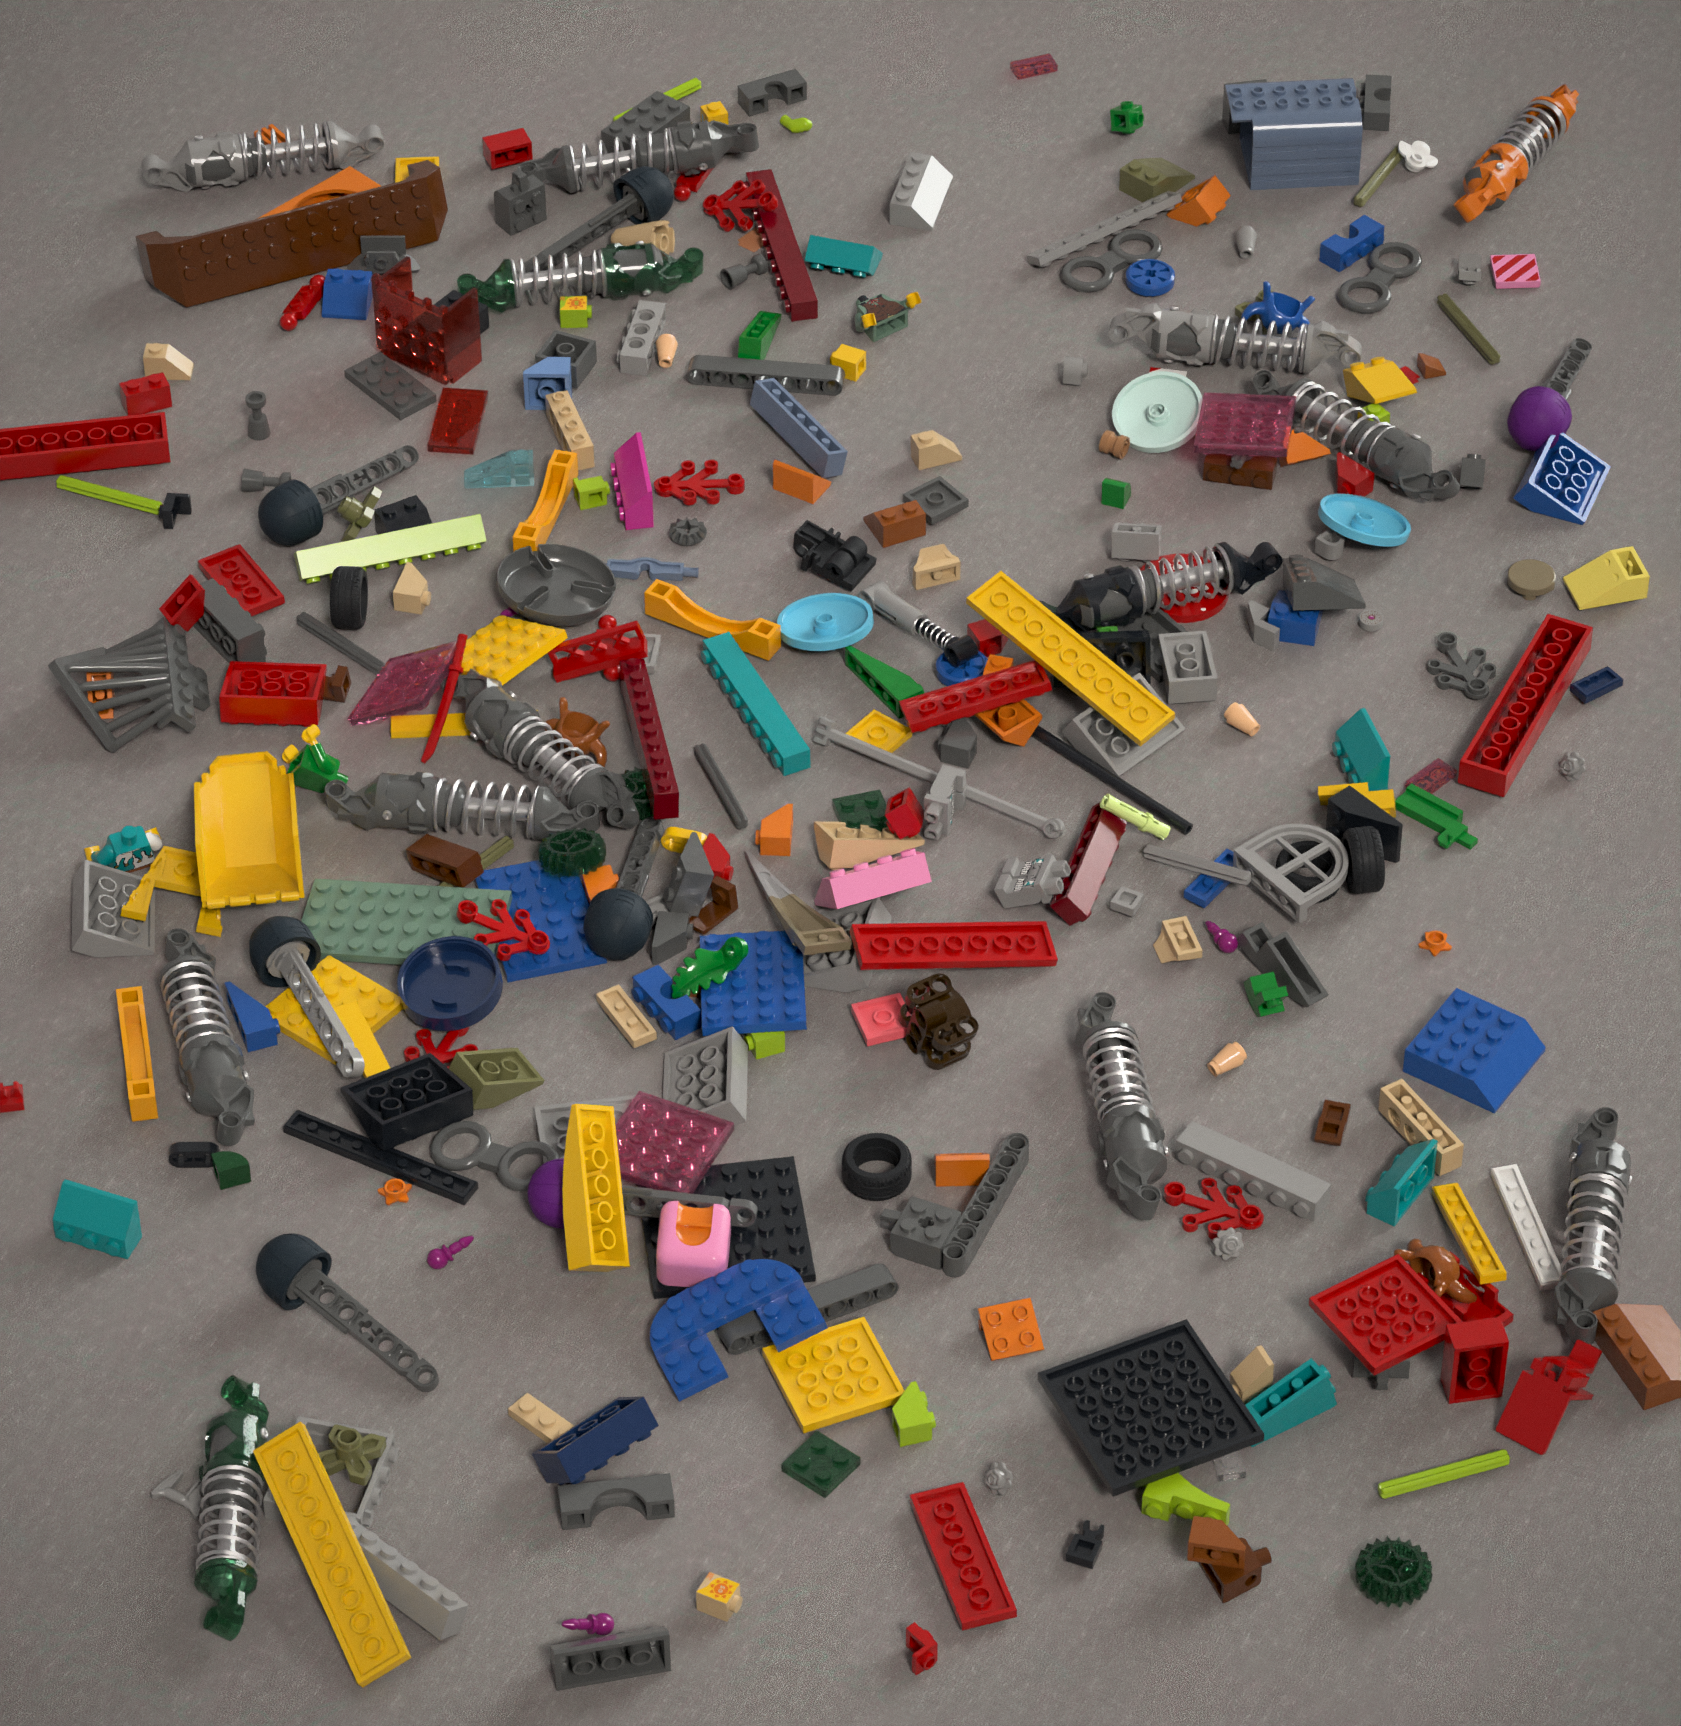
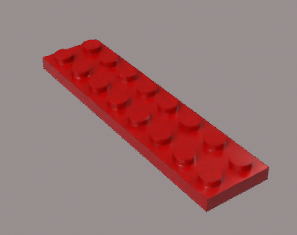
[850,921,1058,970]

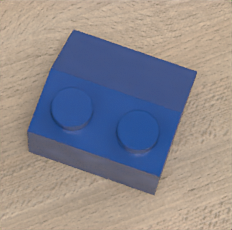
[322,269,374,320]

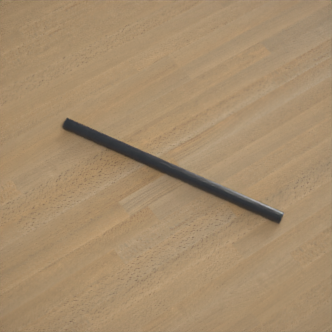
[1032,725,1193,834]

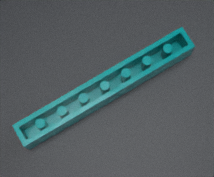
[701,632,811,776]

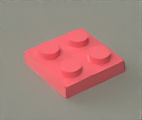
[851,993,911,1047]

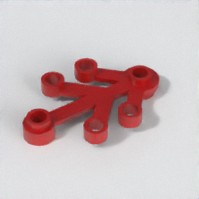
[703,179,778,232]
[654,459,745,505]
[456,899,550,961]
[404,1027,478,1069]
[1164,1178,1264,1240]

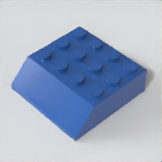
[1403,988,1546,1114]

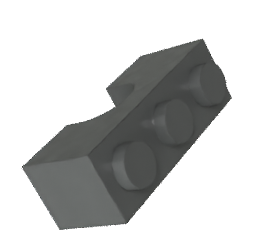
[738,69,807,117]
[1360,74,1392,131]

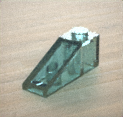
[464,449,535,489]

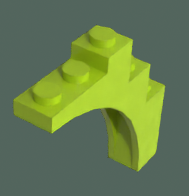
[1142,1473,1230,1526]

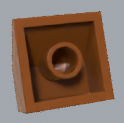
[863,500,926,548]

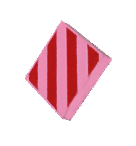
[1490,254,1541,289]

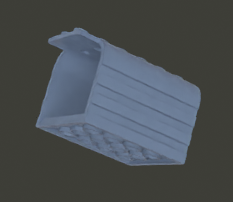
[1225,78,1363,190]

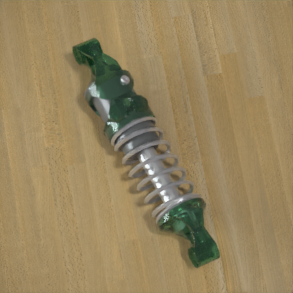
[457,241,704,313]
[194,1375,269,1641]

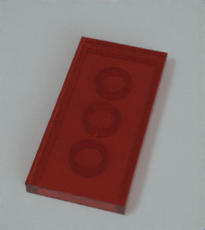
[428,387,488,455]

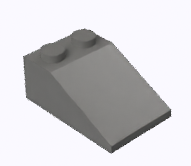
[1158,631,1218,704]

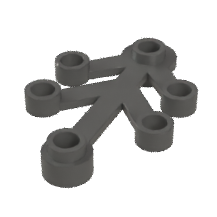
[1427,632,1496,700]

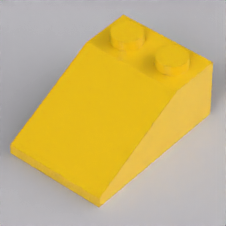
[1343,357,1417,404]

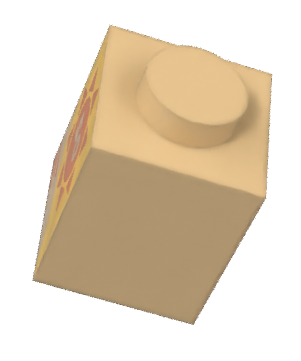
[696,1572,743,1622]

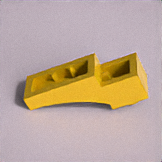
[1318,782,1396,818]

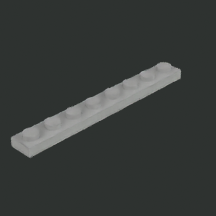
[1027,191,1182,267]

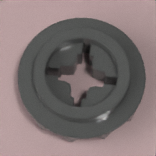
[669,517,707,545]

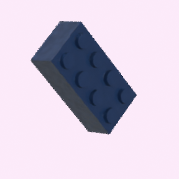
[532,1396,659,1485]

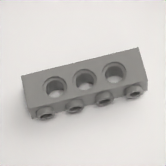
[617,300,667,376]

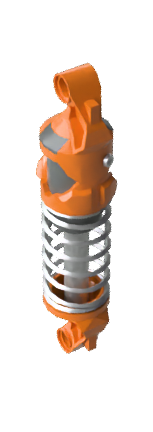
[1453,84,1579,223]

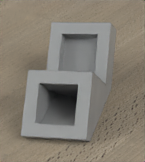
[1247,600,1280,652]

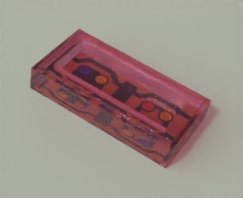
[1010,53,1058,80]
[1405,758,1457,794]

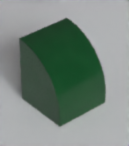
[211,1151,251,1190]

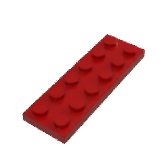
[899,660,1052,733]
[910,1482,1017,1631]

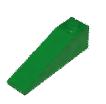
[738,311,782,360]
[845,645,924,719]

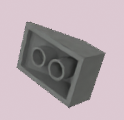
[663,832,714,917]

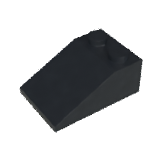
[1326,786,1403,863]

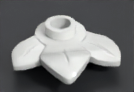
[1398,141,1438,172]

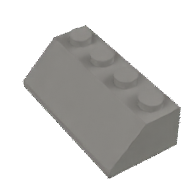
[890,152,953,231]

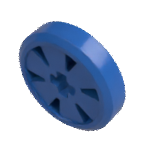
[1126,259,1175,296]
[936,651,988,686]

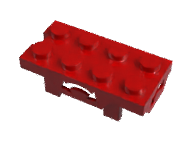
[1409,1251,1514,1327]

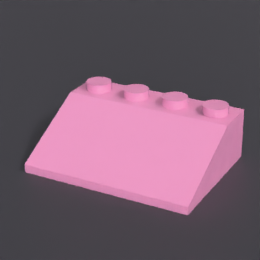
[814,848,932,909]

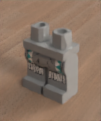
[924,764,966,840]
[994,854,1071,909]

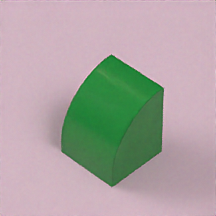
[1101,478,1131,509]

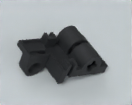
[793,520,877,592]

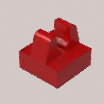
[0,1081,25,1113]

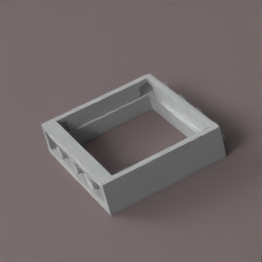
[263,1416,399,1528]

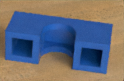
[1319,215,1384,272]
[631,965,701,1040]

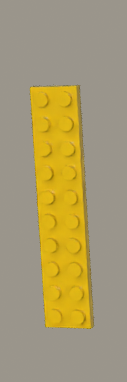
[966,571,1175,747]
[253,1422,412,1688]

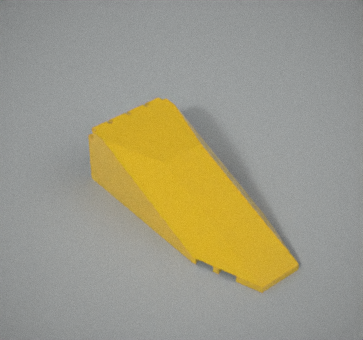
[194,751,304,909]

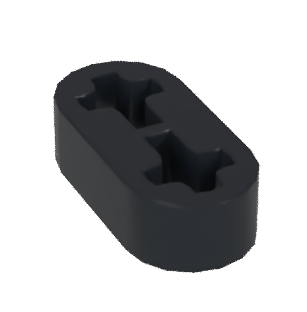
[168,1142,220,1168]

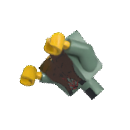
[854,292,922,342]

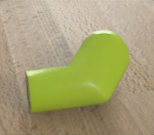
[780,115,812,133]

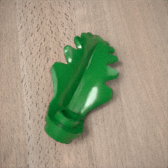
[671,937,748,999]

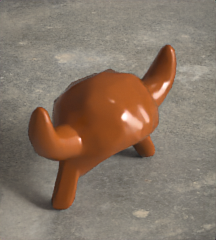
[545,697,610,767]
[1394,1238,1477,1304]

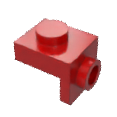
[906,1622,938,1675]

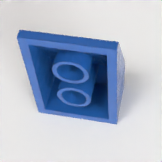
[1268,590,1323,646]

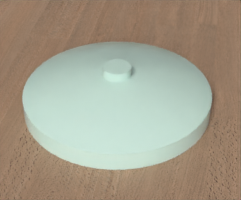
[1112,371,1205,453]

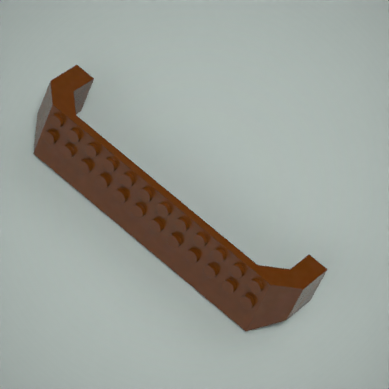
[135,160,448,307]

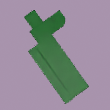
[1395,783,1478,850]

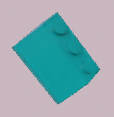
[805,235,883,278]
[1332,708,1391,791]
[1365,1139,1438,1227]
[53,1179,142,1260]

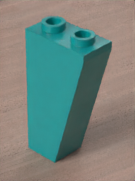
[1245,1358,1337,1447]

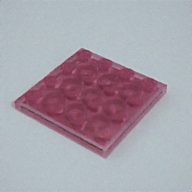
[1194,392,1296,457]
[347,641,466,726]
[615,1091,734,1194]

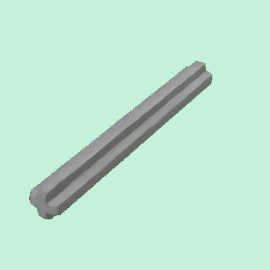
[1143,844,1252,886]

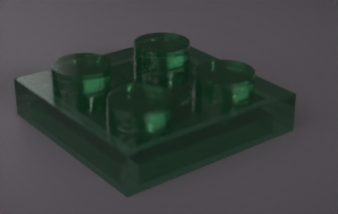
[832,790,888,832]
[781,1431,861,1498]

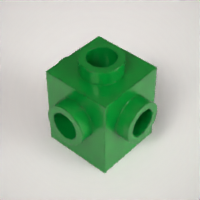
[1110,101,1144,134]

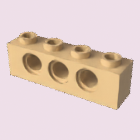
[545,390,595,470]
[1378,1079,1464,1176]

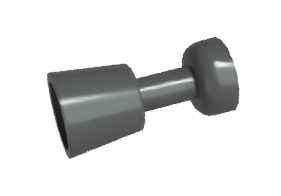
[720,254,768,290]
[245,391,271,441]
[242,469,291,492]

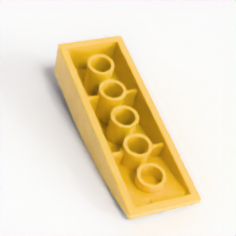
[562,1104,630,1272]

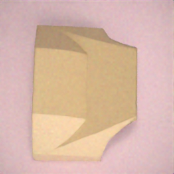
[913,544,961,590]
[1153,916,1203,964]

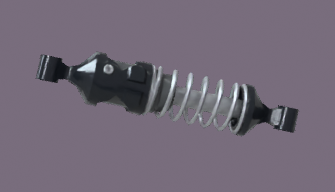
[1039,542,1283,632]

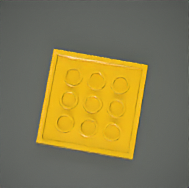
[434,615,568,686]
[265,955,404,1065]
[762,1317,905,1434]

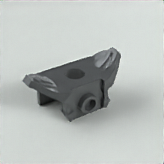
[348,235,420,275]

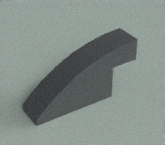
[1237,922,1329,1007]

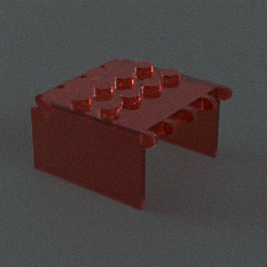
[371,256,482,385]

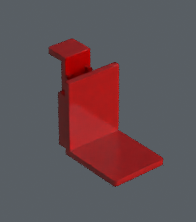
[1496,1340,1602,1455]

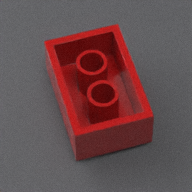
[1440,1317,1509,1404]

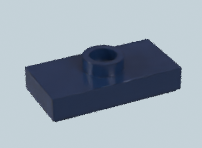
[1570,666,1623,704]

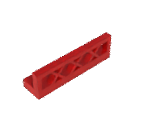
[548,621,648,683]

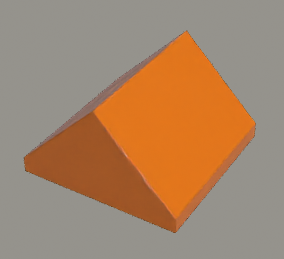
[773,459,832,504]
[974,699,1042,747]
[934,1153,990,1187]

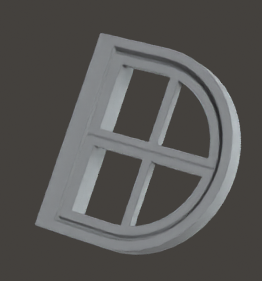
[1233,824,1348,923]

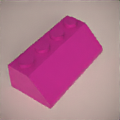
[610,432,654,530]

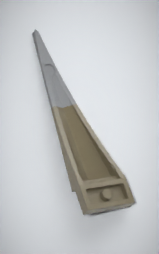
[745,850,852,955]

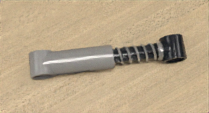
[859,580,978,667]

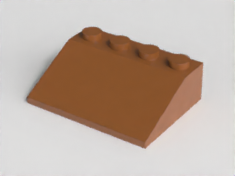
[1592,1303,1681,1410]

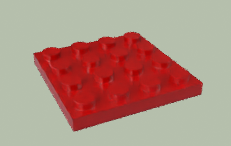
[1309,1254,1463,1376]

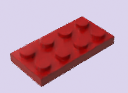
[198,544,285,616]

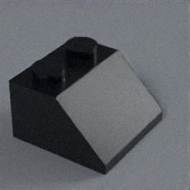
[374,495,432,534]

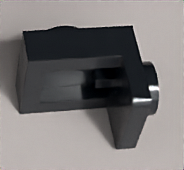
[159,493,192,529]

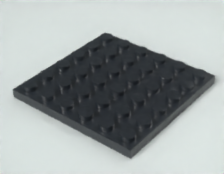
[636,1156,816,1299]
[1038,1319,1264,1497]

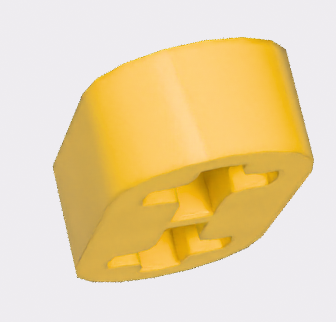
[661,827,707,853]

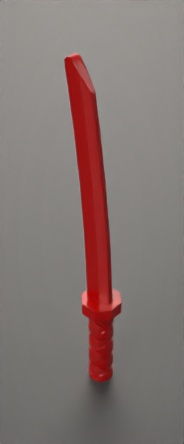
[421,634,468,764]

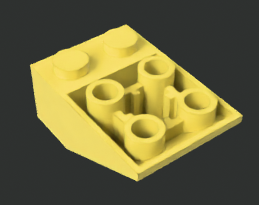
[1563,546,1650,610]

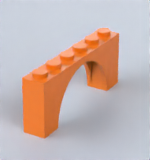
[257,166,381,219]

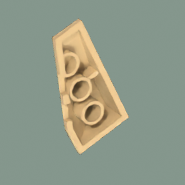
[814,821,925,870]

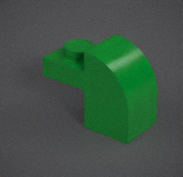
[1244,972,1288,1017]

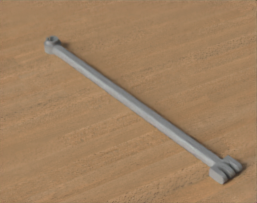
[812,716,1065,838]

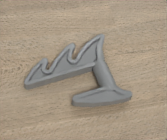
[151,1467,209,1520]

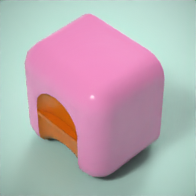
[656,1201,731,1287]

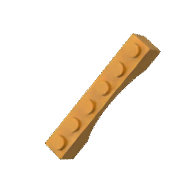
[513,449,578,552]
[644,579,781,661]
[116,986,158,1122]

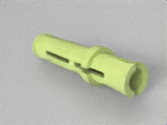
[1100,793,1170,840]

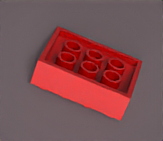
[219,661,327,727]

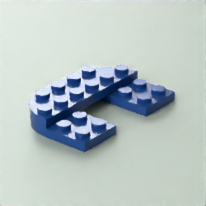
[650,1259,828,1402]

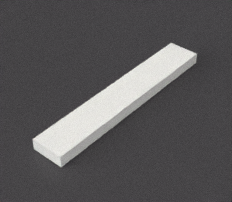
[1490,1164,1562,1291]

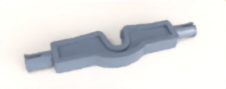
[605,557,699,581]

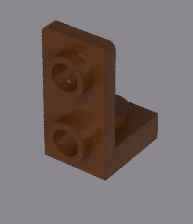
[323,665,351,703]
[689,876,739,935]

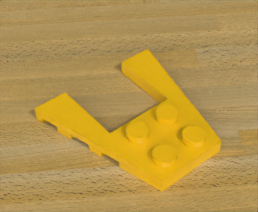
[121,846,223,937]

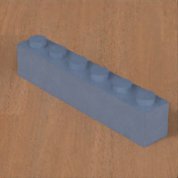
[750,378,848,478]

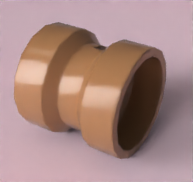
[1099,430,1130,459]

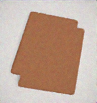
[738,228,762,252]

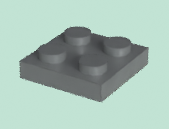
[903,476,969,525]

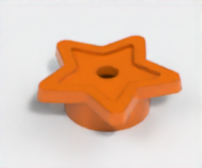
[1419,930,1452,957]
[378,1178,412,1206]

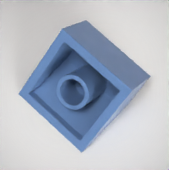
[523,357,572,410]

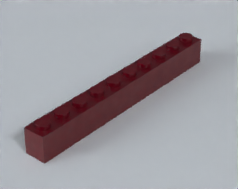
[744,169,818,322]
[620,658,679,819]

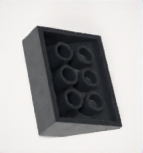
[341,1053,474,1151]

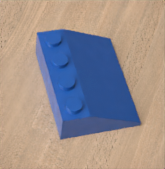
[1513,432,1611,525]

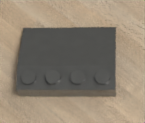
[1283,554,1366,611]

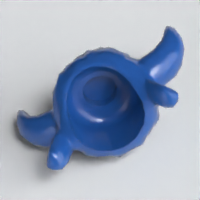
[1241,281,1315,334]

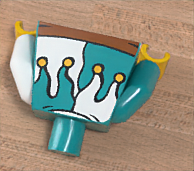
[84,825,162,873]

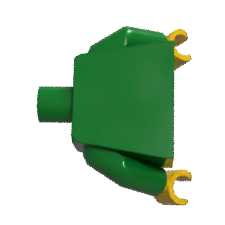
[282,724,348,793]

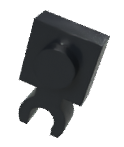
[1066,1520,1104,1569]

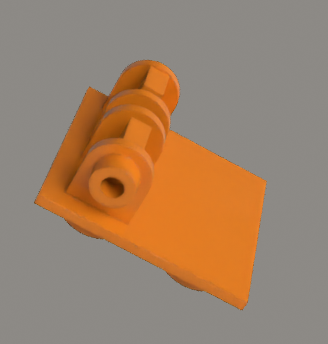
[978,1297,1044,1361]

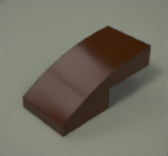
[1314,1100,1351,1146]

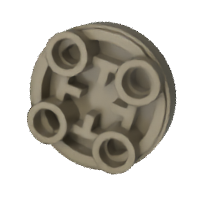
[1507,559,1556,600]

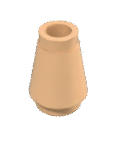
[655,334,678,368]
[1224,702,1260,737]
[1207,1042,1247,1077]

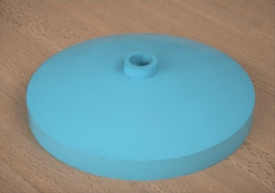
[1318,494,1411,547]
[777,593,874,651]

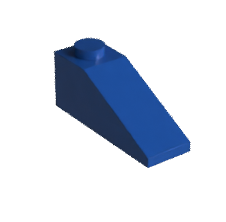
[225,981,280,1052]

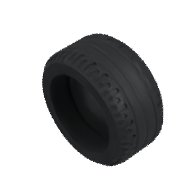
[330,566,368,629]
[1342,826,1385,894]
[1276,841,1339,904]
[842,1133,912,1201]

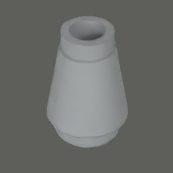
[1235,226,1257,259]

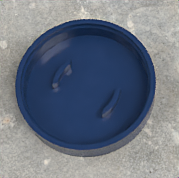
[397,936,503,1031]

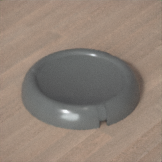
[497,544,616,626]

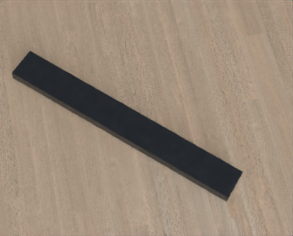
[283,1110,478,1206]

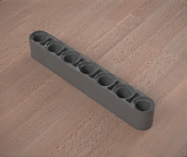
[687,355,845,396]
[942,1133,1029,1278]
[717,1264,899,1355]

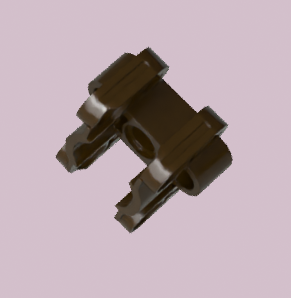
[898,973,979,1070]

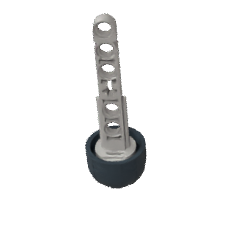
[249,916,365,1078]

